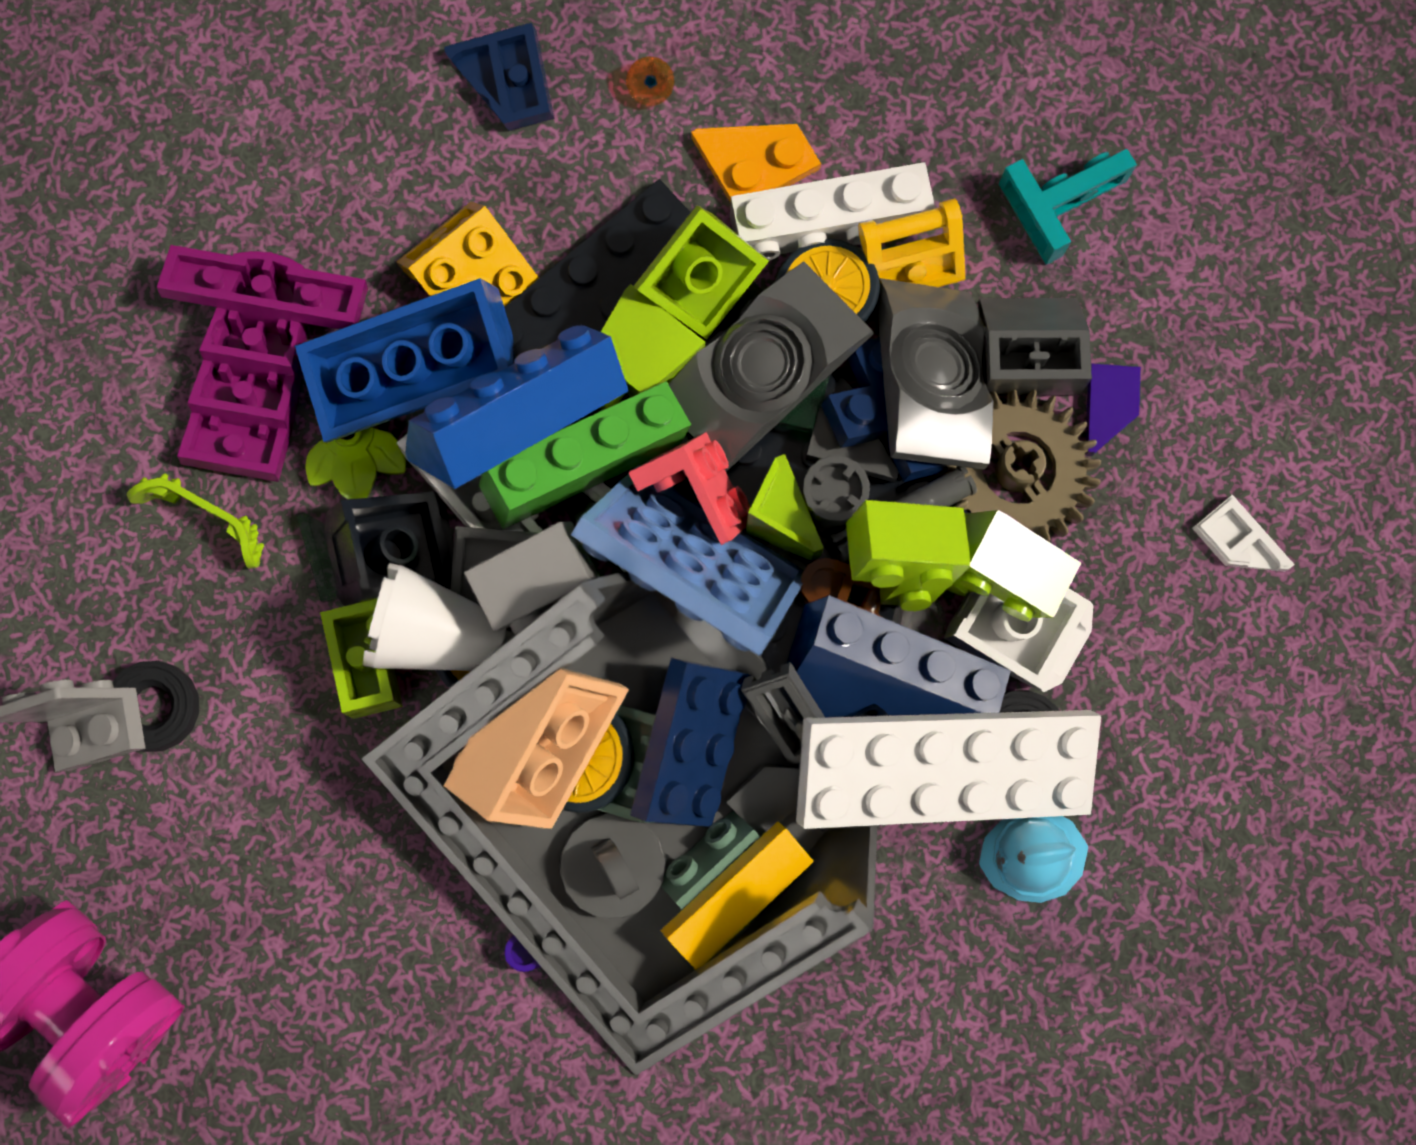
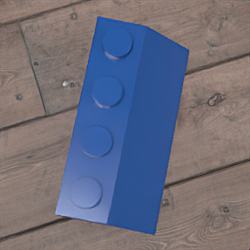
[295,278,513,443]
[405,326,629,489]

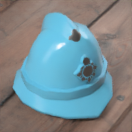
[979,816,1088,903]

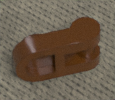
[799,558,882,617]

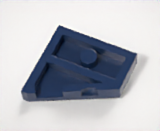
[444,22,555,131]

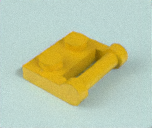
[858,198,966,287]

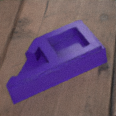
[1085,363,1141,456]

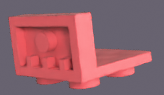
[628,432,750,545]

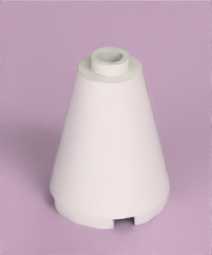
[363,563,515,671]

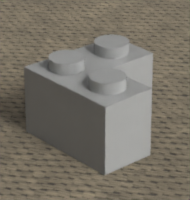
[464,521,600,635]

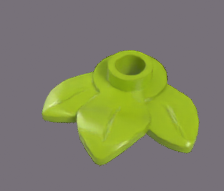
[305,427,406,500]

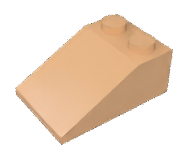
[444,668,629,829]

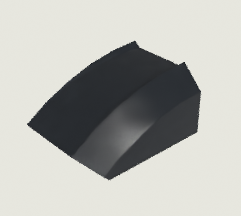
[323,491,454,606]

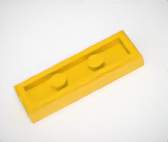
[660,821,814,970]

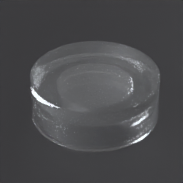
[893,600,946,640]

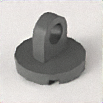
[559,812,665,919]

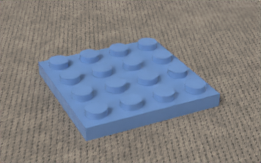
[571,465,803,656]

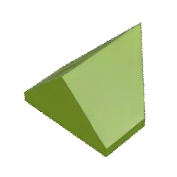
[745,454,824,561]

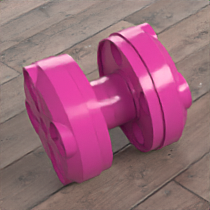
[0,900,185,1129]

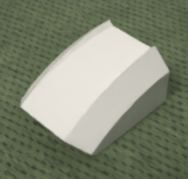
[944,588,1093,692]

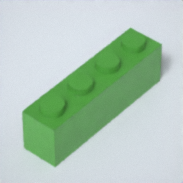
[479,381,691,530]

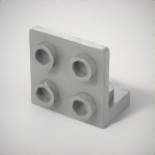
[0,680,146,772]

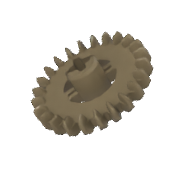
[937,390,1101,542]

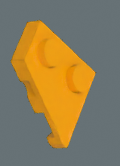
[691,124,821,203]

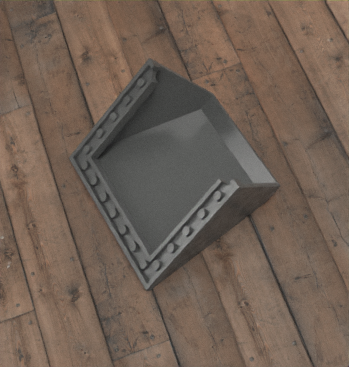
[362,571,878,1076]

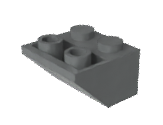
[978,298,1092,396]

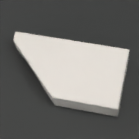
[1192,495,1295,572]

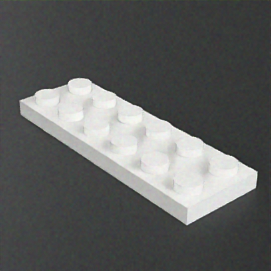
[796,710,1101,829]

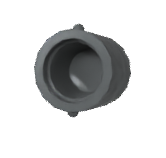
[801,456,870,533]

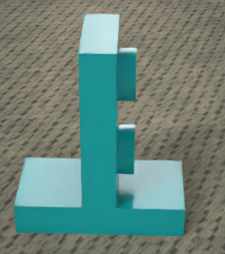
[999,148,1137,265]

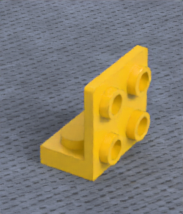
[396,202,539,307]

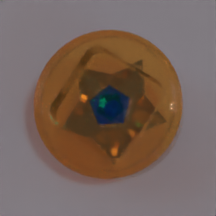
[626,56,675,106]

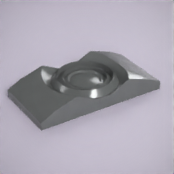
[669,262,873,471]
[877,278,994,469]

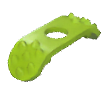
[126,473,264,569]

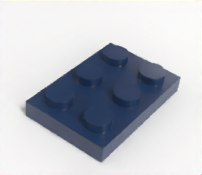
[630,658,751,827]

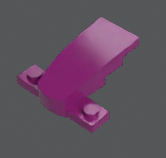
[156,245,368,482]

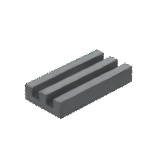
[741,662,825,766]

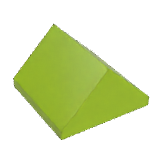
[634,205,769,340]

